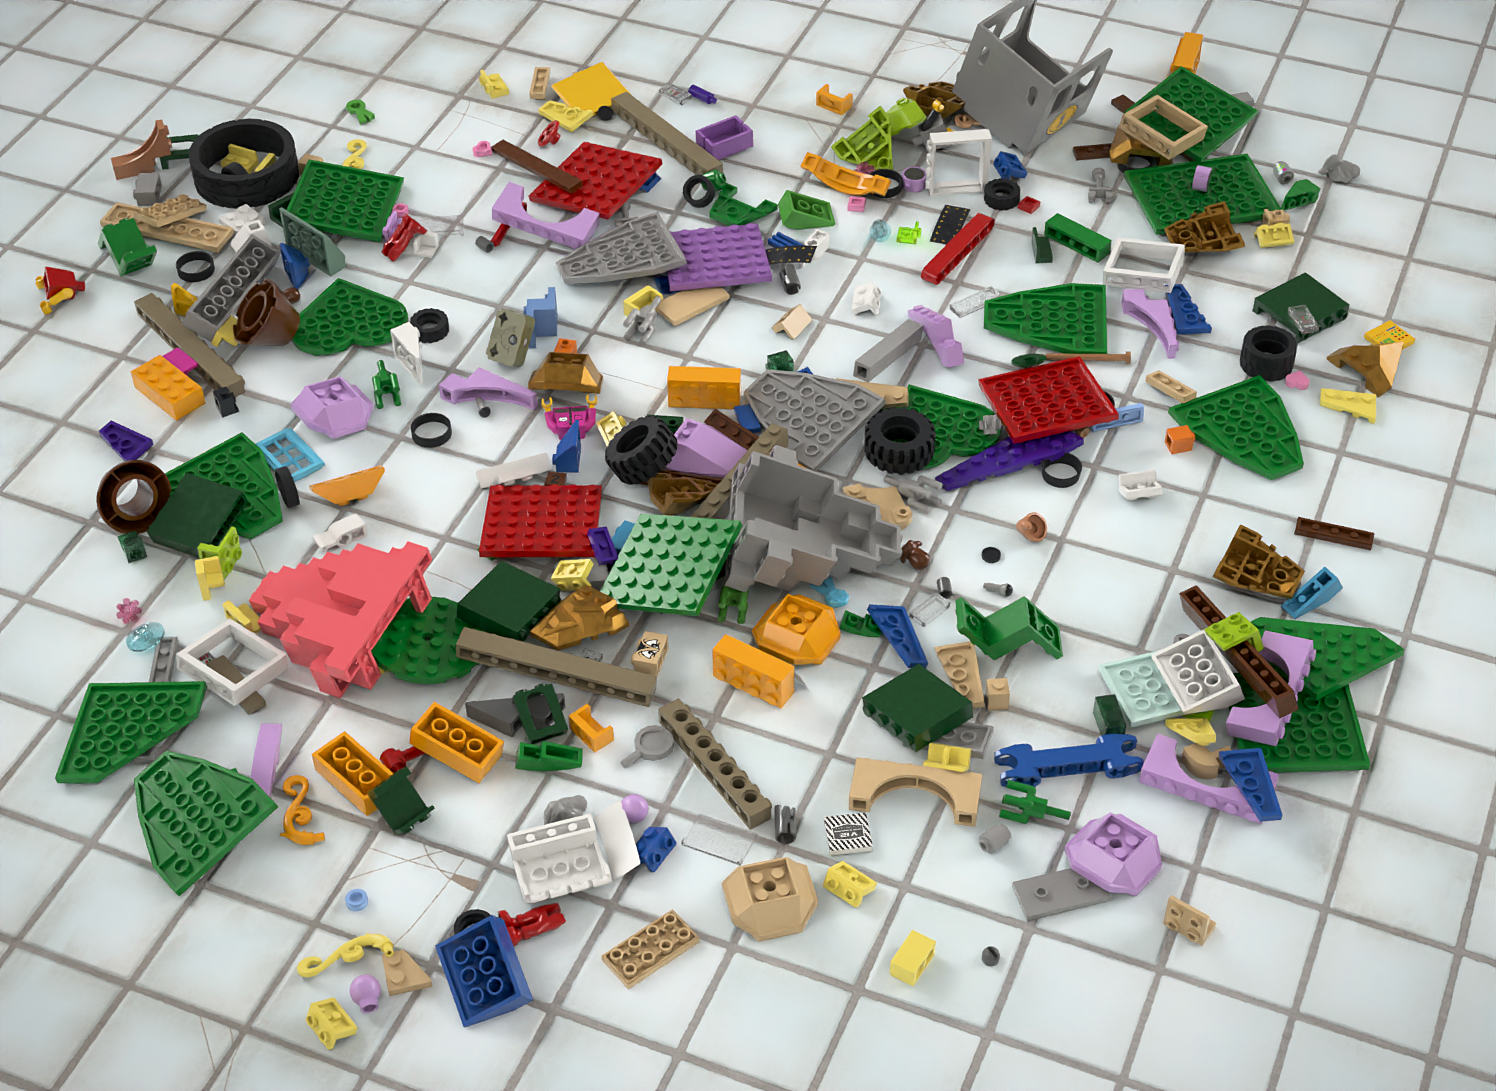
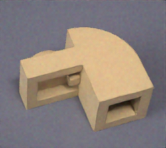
[1181,743,1231,779]

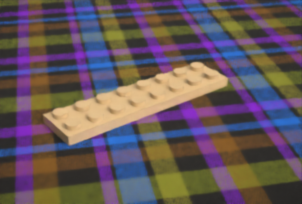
[100,202,234,253]

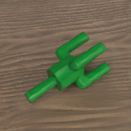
[372,360,401,409]
[999,780,1071,824]

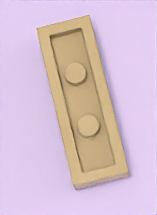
[529,67,551,100]
[1145,370,1197,403]

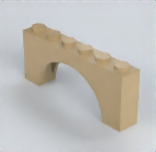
[849,757,982,827]

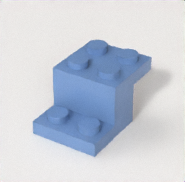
[524,287,558,348]

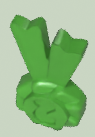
[346,99,375,125]

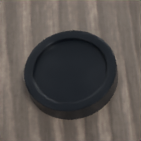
[597,106,613,121]
[981,547,1001,563]

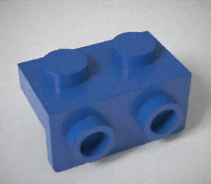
[635,827,677,872]

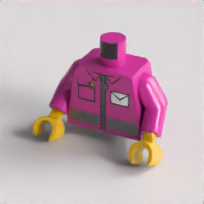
[541,394,598,440]

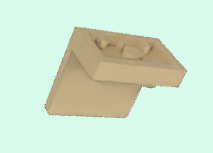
[1163,895,1216,946]

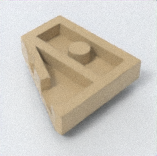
[382,950,432,996]

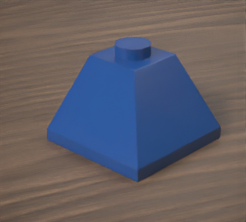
[279,243,310,289]
[552,420,581,473]

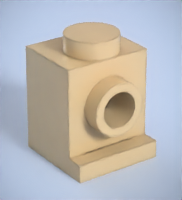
[1262,209,1290,226]

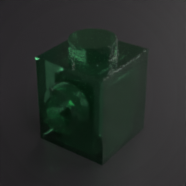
[765,350,794,372]

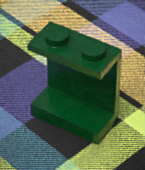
[367,766,435,835]

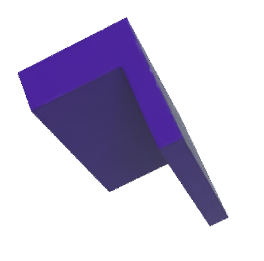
[587,526,618,572]

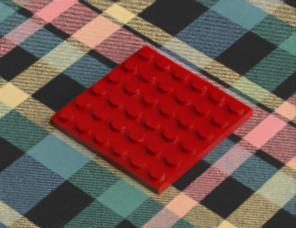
[528,142,663,220]
[978,356,1119,444]
[479,484,602,557]

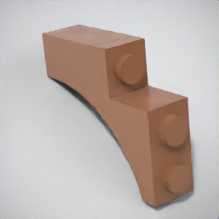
[111,119,173,180]

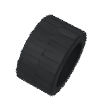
[1240,325,1298,382]

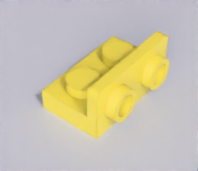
[479,70,509,99]
[220,144,259,174]
[1254,223,1294,248]
[596,411,627,447]
[551,559,594,591]
[823,861,877,908]
[306,997,358,1050]

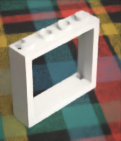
[925,129,992,197]
[1103,238,1185,293]
[176,619,288,706]

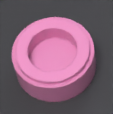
[392,203,409,218]

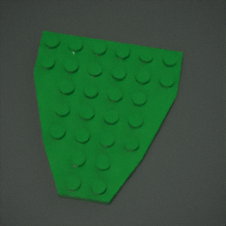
[983,283,1107,354]
[1168,375,1304,480]
[165,432,283,539]
[134,751,278,896]

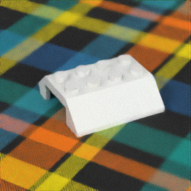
[507,813,612,904]

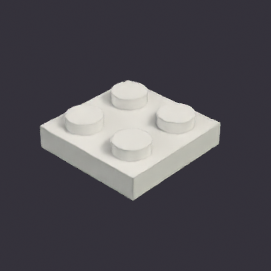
[219,204,266,235]

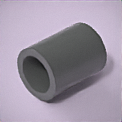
[475,236,494,253]
[937,577,952,599]

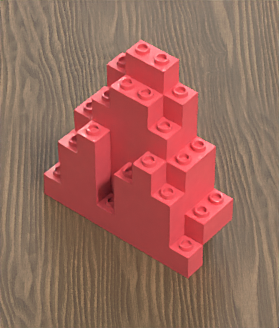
[249,541,432,698]

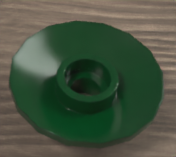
[1011,354,1047,369]

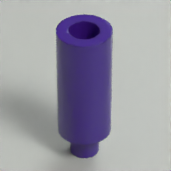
[688,84,717,104]

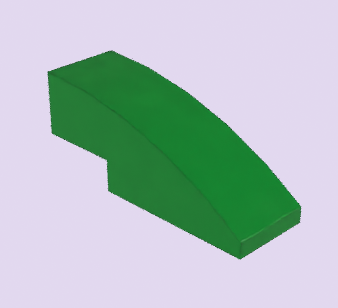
[515,741,583,771]

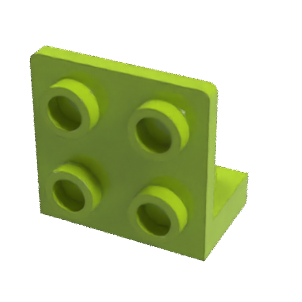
[197,527,242,580]
[1204,612,1264,652]

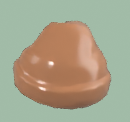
[1016,512,1047,542]

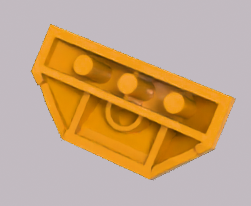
[309,465,385,506]

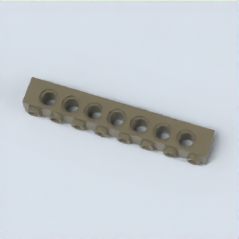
[658,698,772,830]

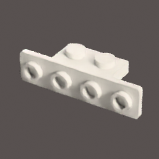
[476,452,552,489]

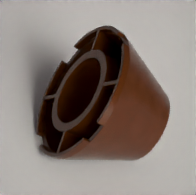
[233,279,300,346]
[96,460,172,534]

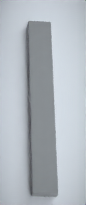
[133,637,179,765]

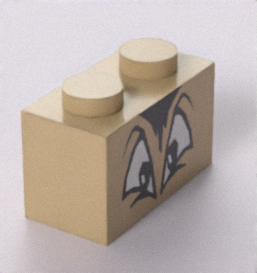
[631,631,669,677]

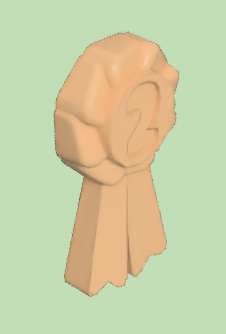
[954,114,981,128]

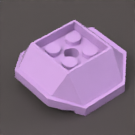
[291,376,373,439]
[1064,812,1162,896]

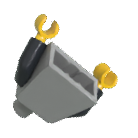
[912,100,954,151]

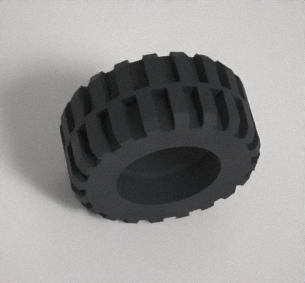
[864,407,936,475]
[605,415,677,485]

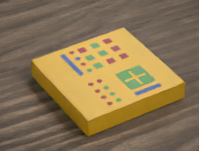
[1364,320,1415,350]

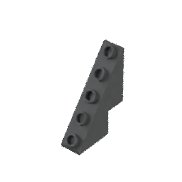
[465,693,566,737]

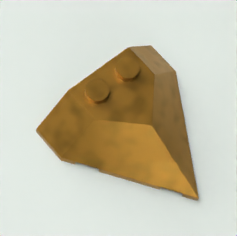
[1327,341,1404,397]
[647,473,717,516]

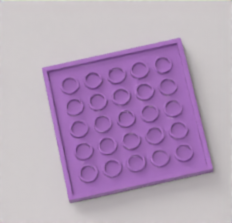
[666,223,772,291]

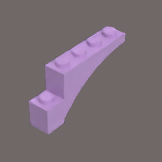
[1121,289,1179,359]
[908,305,964,368]
[439,367,538,410]

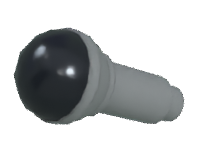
[476,397,491,418]
[983,582,1013,597]

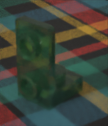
[118,531,147,563]

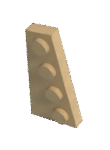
[836,378,908,409]
[934,641,985,708]

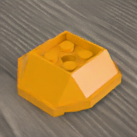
[752,594,841,665]

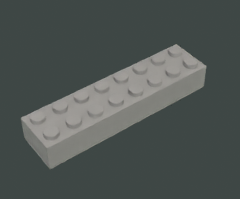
[182,234,281,343]

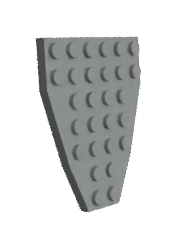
[556,212,687,284]
[743,369,886,472]

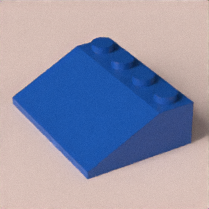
[435,915,533,1028]

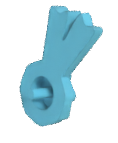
[810,577,849,608]

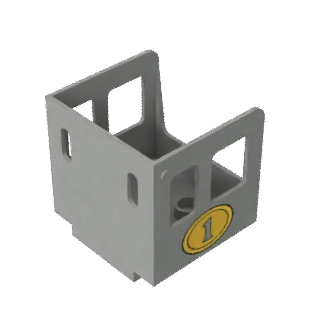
[952,0,1113,154]

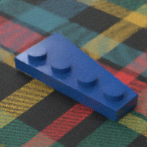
[1165,284,1212,335]
[867,604,929,668]
[1218,748,1283,822]

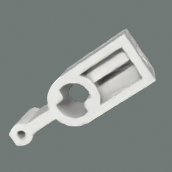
[799,229,830,268]
[313,513,367,552]

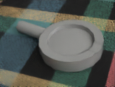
[620,725,674,768]

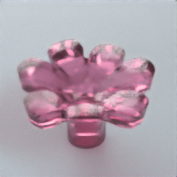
[854,162,875,175]
[116,598,142,624]

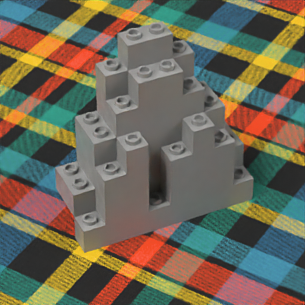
[724,445,903,592]

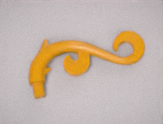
[280,775,325,845]

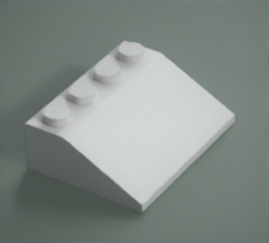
[1151,629,1245,715]

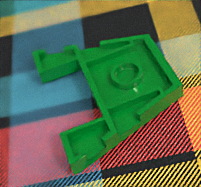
[709,182,778,226]

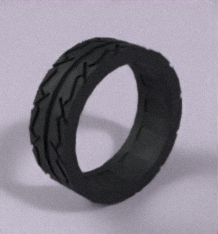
[188,118,299,209]

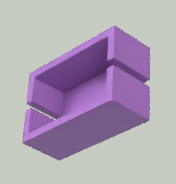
[695,115,753,160]

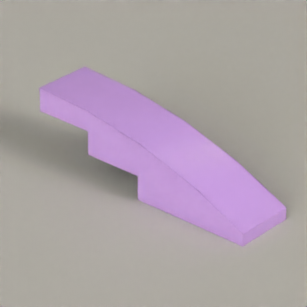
[251,724,282,798]

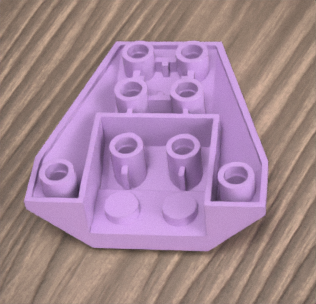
[665,418,748,478]

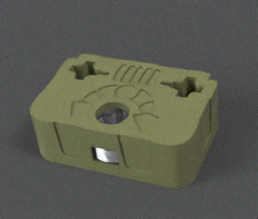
[486,308,535,367]

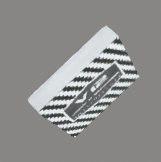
[824,813,873,856]

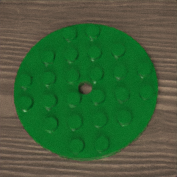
[371,597,487,684]

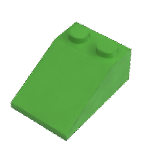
[778,190,835,230]

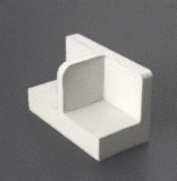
[403,231,439,258]

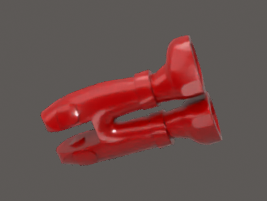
[381,213,427,262]
[498,903,566,947]

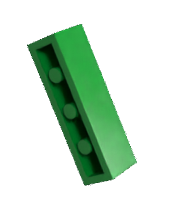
[1044,213,1112,263]

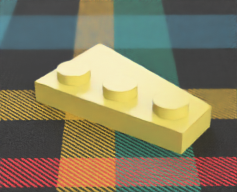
[538,100,594,133]
[1320,388,1376,424]
[1165,718,1216,746]

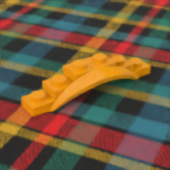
[800,152,892,196]

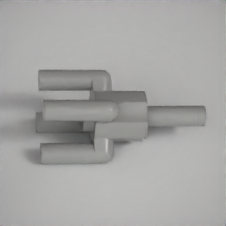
[623,296,662,345]
[884,475,942,514]

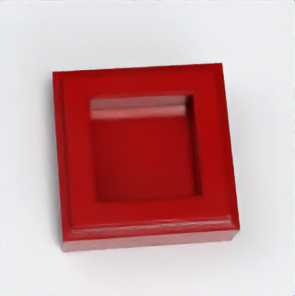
[1017,196,1040,214]

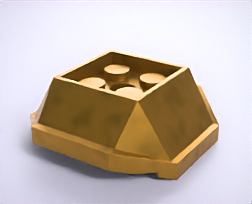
[528,352,603,394]

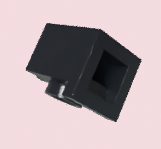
[213,387,239,418]

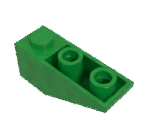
[1280,179,1321,211]

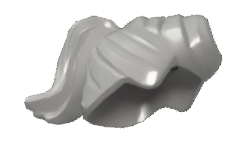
[1318,154,1360,184]
[544,795,588,825]

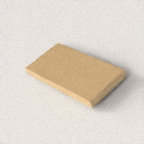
[134,194,207,228]
[655,287,729,326]
[601,909,700,990]

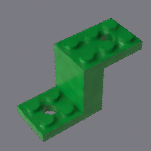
[98,218,157,277]
[955,596,1063,660]

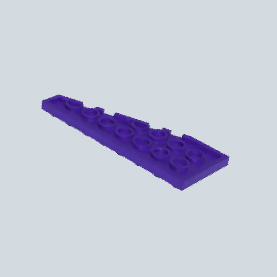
[935,431,1084,491]

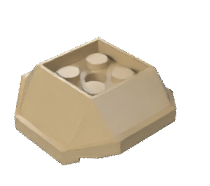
[722,857,818,942]

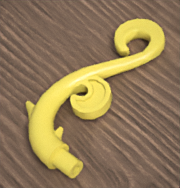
[342,139,367,169]
[297,933,394,977]

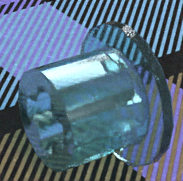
[870,219,891,242]

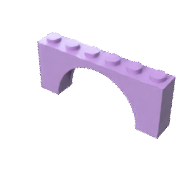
[492,182,599,249]
[1226,631,1316,746]
[1139,733,1279,824]

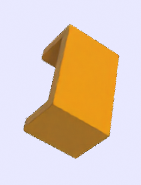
[816,84,853,115]
[568,704,614,753]

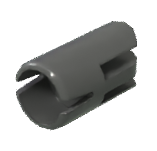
[779,263,801,295]
[774,805,796,844]

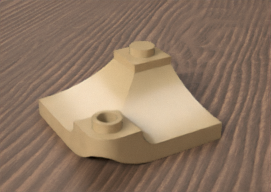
[842,483,912,530]

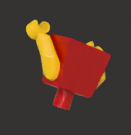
[35,266,85,315]

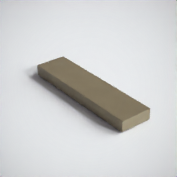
[206,655,266,715]

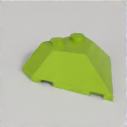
[886,97,927,136]
[831,105,893,170]

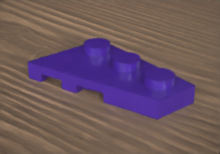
[99,420,154,461]

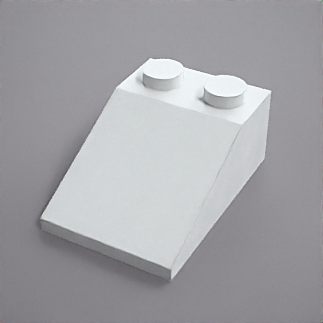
[390,322,423,385]

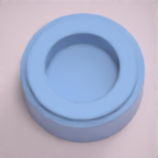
[345,889,368,911]

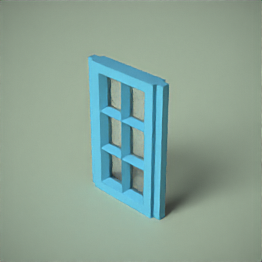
[256,428,325,482]

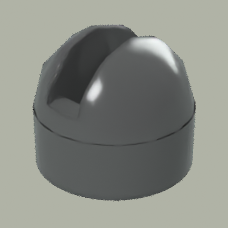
[982,946,1000,966]

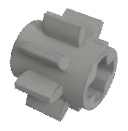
[979,415,1001,435]

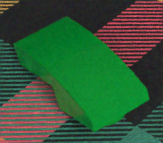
[839,610,881,638]

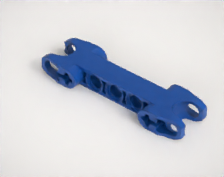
[994,733,1144,787]

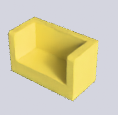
[623,285,663,317]
[890,930,936,986]

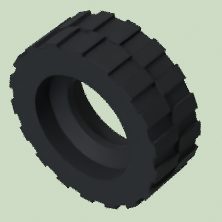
[984,178,1021,211]
[410,308,449,343]

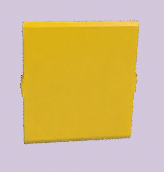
[551,62,630,117]

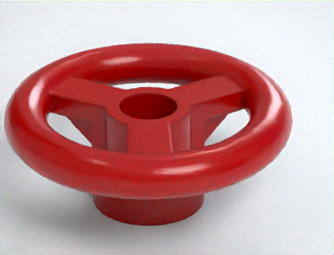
[538,120,561,147]

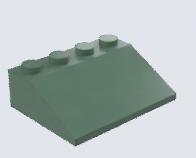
[279,208,346,277]

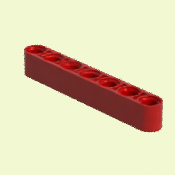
[921,213,995,285]

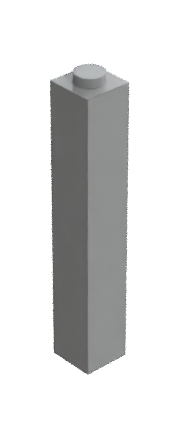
[853,319,924,382]

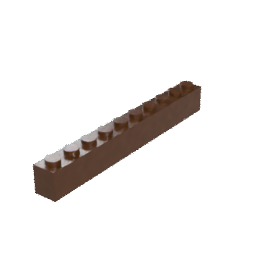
[1179,585,1298,718]

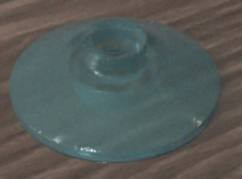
[126,622,165,652]

